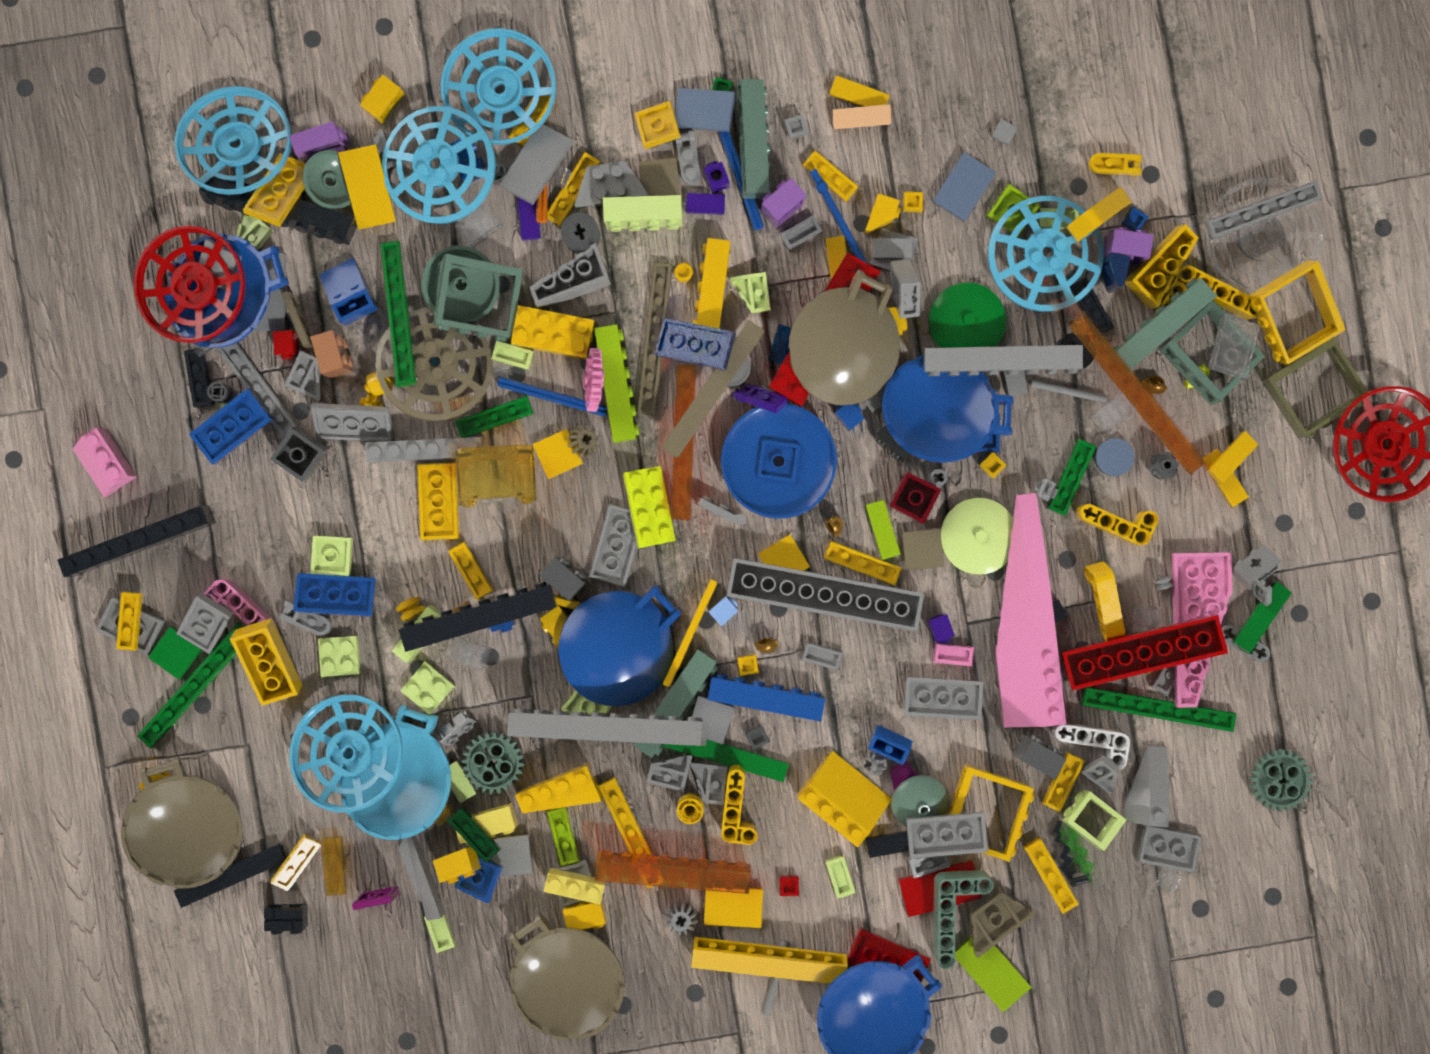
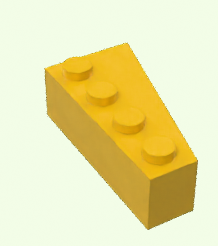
[1125,224,1199,309]
[515,762,603,813]

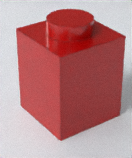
[273,330,299,360]

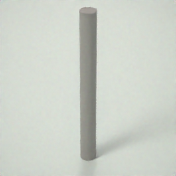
[1030,379,1107,403]
[762,940,789,1016]

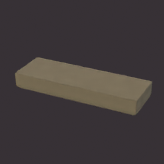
[281,291,313,349]

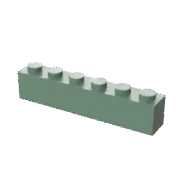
[737,79,772,199]
[1107,278,1217,376]
[633,648,718,758]

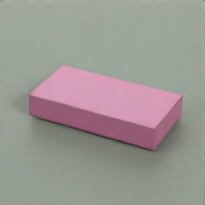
[933,643,974,666]

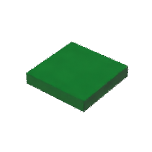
[148,626,202,680]

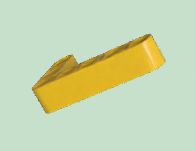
[1156,265,1258,320]

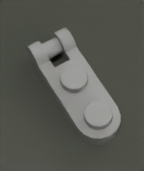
[676,130,701,186]
[694,495,746,525]
[278,600,332,636]

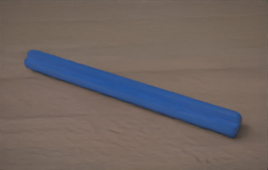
[718,131,764,231]
[497,377,608,417]

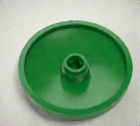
[928,282,1006,348]

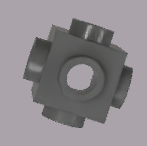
[1147,451,1180,480]

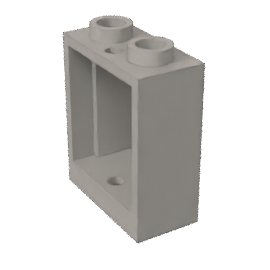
[890,259,921,319]

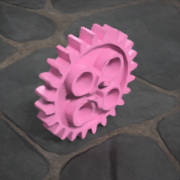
[583,348,604,412]

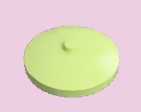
[940,498,1013,574]

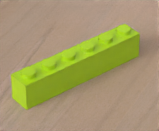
[594,324,640,443]

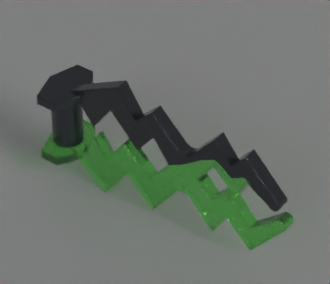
[1053,817,1094,888]

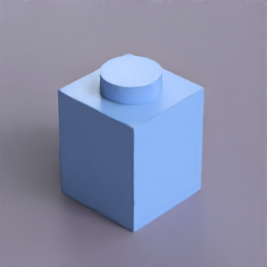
[708,596,738,626]

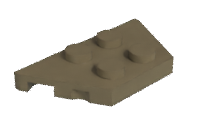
[969,892,1036,958]

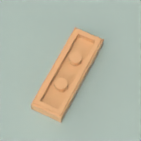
[833,104,891,130]

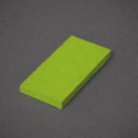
[955,935,1032,1012]

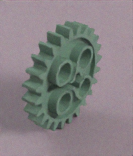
[462,731,525,794]
[1248,748,1314,812]

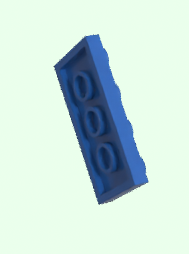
[189,388,273,465]
[293,573,376,617]

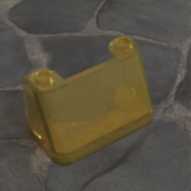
[455,444,537,508]

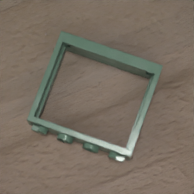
[433,254,523,342]
[1159,300,1265,406]

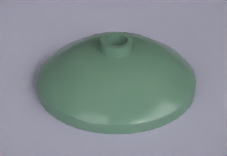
[302,150,351,209]
[891,775,949,827]

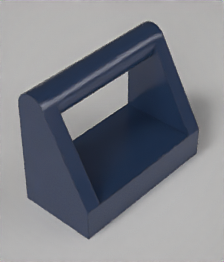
[1101,253,1131,293]

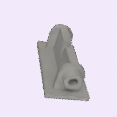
[437,710,477,746]

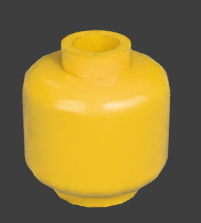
[364,370,395,397]

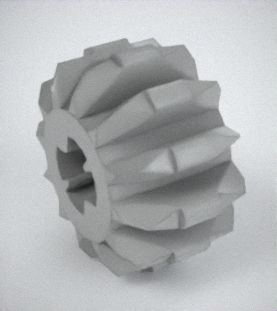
[665,902,697,936]

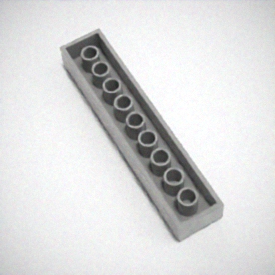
[726,558,924,632]
[507,709,707,746]

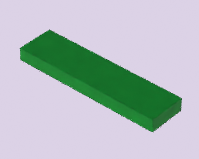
[455,396,534,438]
[1046,439,1096,516]
[1232,581,1292,654]

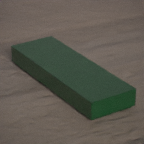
[447,806,501,863]

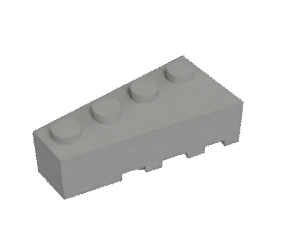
[529,243,611,310]

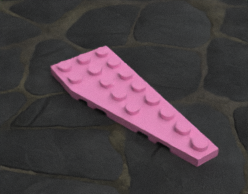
[1171,552,1233,708]

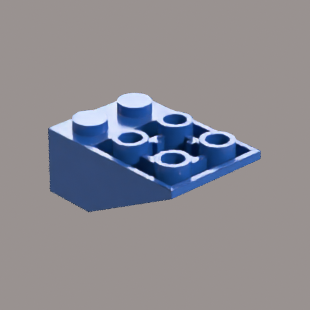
[319,257,379,326]

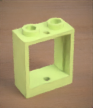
[1062,790,1126,851]

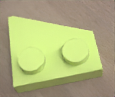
[237,215,274,250]
[730,272,771,314]

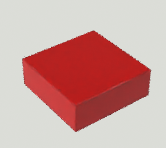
[779,875,799,896]

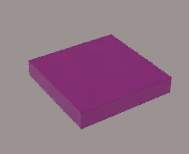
[352,886,400,910]

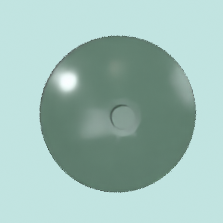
[421,246,499,324]

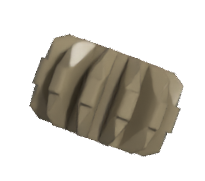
[567,425,600,458]

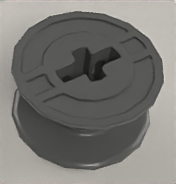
[561,212,601,254]

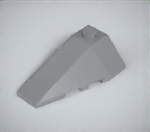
[1123,745,1170,827]

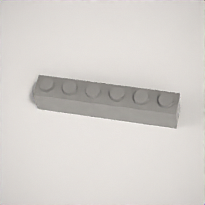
[365,437,486,463]

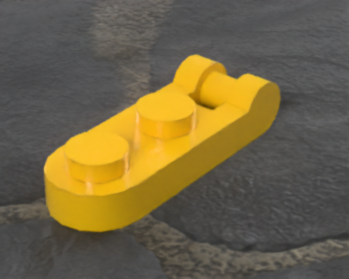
[1088,153,1143,176]

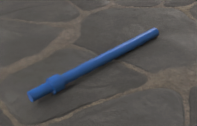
[810,169,868,264]

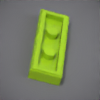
[865,500,901,560]
[547,807,580,867]

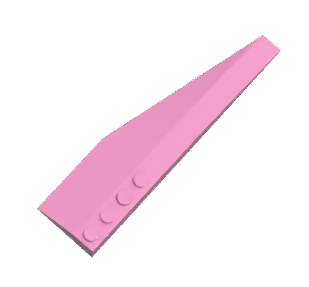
[995,493,1066,728]

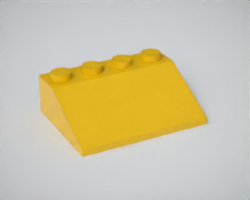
[796,750,892,847]

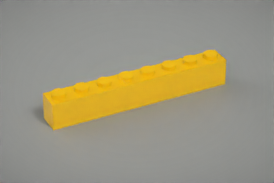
[691,937,848,984]

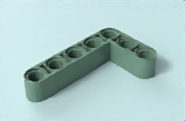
[933,870,994,969]

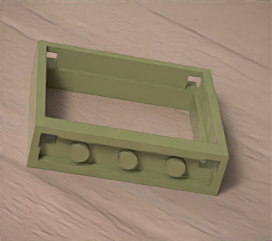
[1261,337,1368,439]

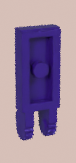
[733,383,787,414]

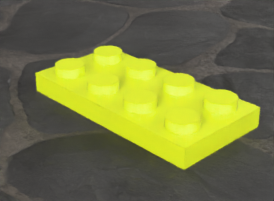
[623,466,676,548]

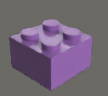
[761,178,807,229]
[1103,227,1154,265]

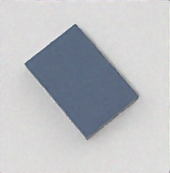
[675,88,735,132]
[932,152,996,222]

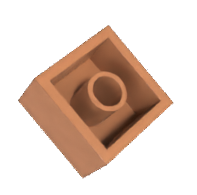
[310,330,354,378]

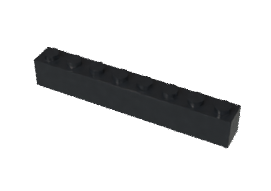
[198,177,357,245]
[57,505,216,578]
[399,582,558,652]

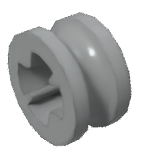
[929,469,947,486]
[1154,576,1174,591]

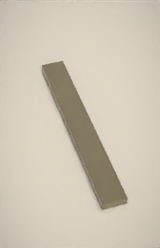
[637,262,673,416]
[661,320,765,458]

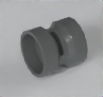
[487,162,507,186]
[207,382,233,403]

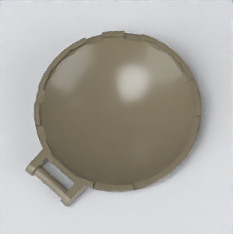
[788,270,900,405]
[121,757,243,888]
[509,913,625,1041]

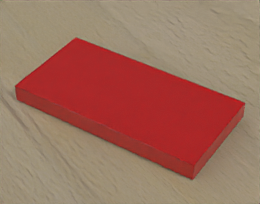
[898,860,982,918]
[847,927,931,982]

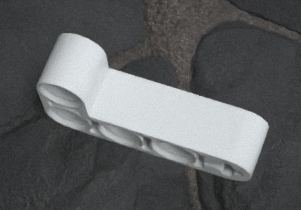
[1051,723,1130,770]

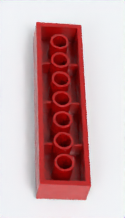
[768,252,881,407]
[1060,614,1228,691]

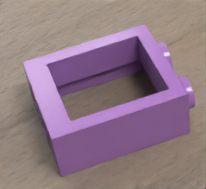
[289,121,350,163]

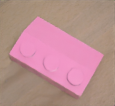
[73,427,137,497]

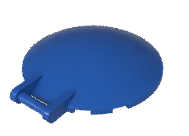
[165,233,289,348]
[882,355,1014,463]
[558,585,682,706]
[817,955,942,1054]

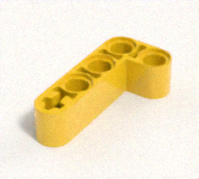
[1066,187,1132,243]
[1076,504,1159,546]
[1084,561,1125,641]
[721,764,758,845]

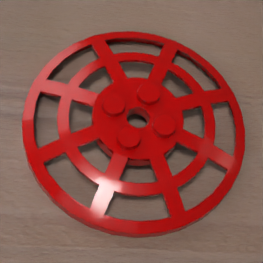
[134,225,246,343]
[1333,386,1430,502]

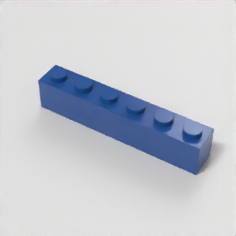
[707,673,825,722]

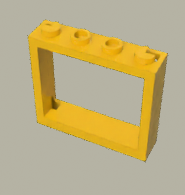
[1249,260,1346,365]
[948,764,1035,862]

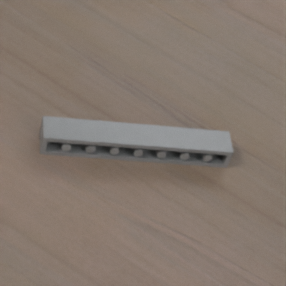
[923,345,1083,376]

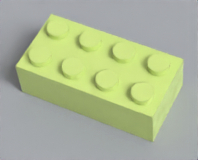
[603,195,683,232]

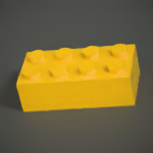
[511,305,596,360]
[230,618,303,706]

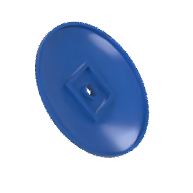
[721,403,837,519]

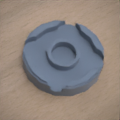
[1094,438,1134,476]

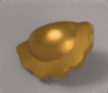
[1142,375,1167,394]
[825,516,843,537]
[754,638,778,654]

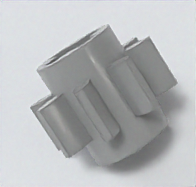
[1033,478,1058,502]
[863,752,887,776]

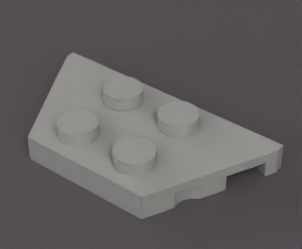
[575,161,648,209]

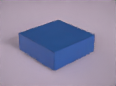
[1121,206,1149,232]

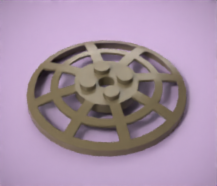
[375,308,493,421]

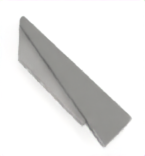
[399,835,445,921]

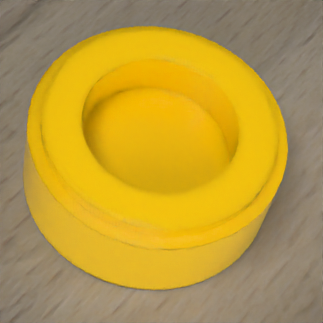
[674,263,693,283]

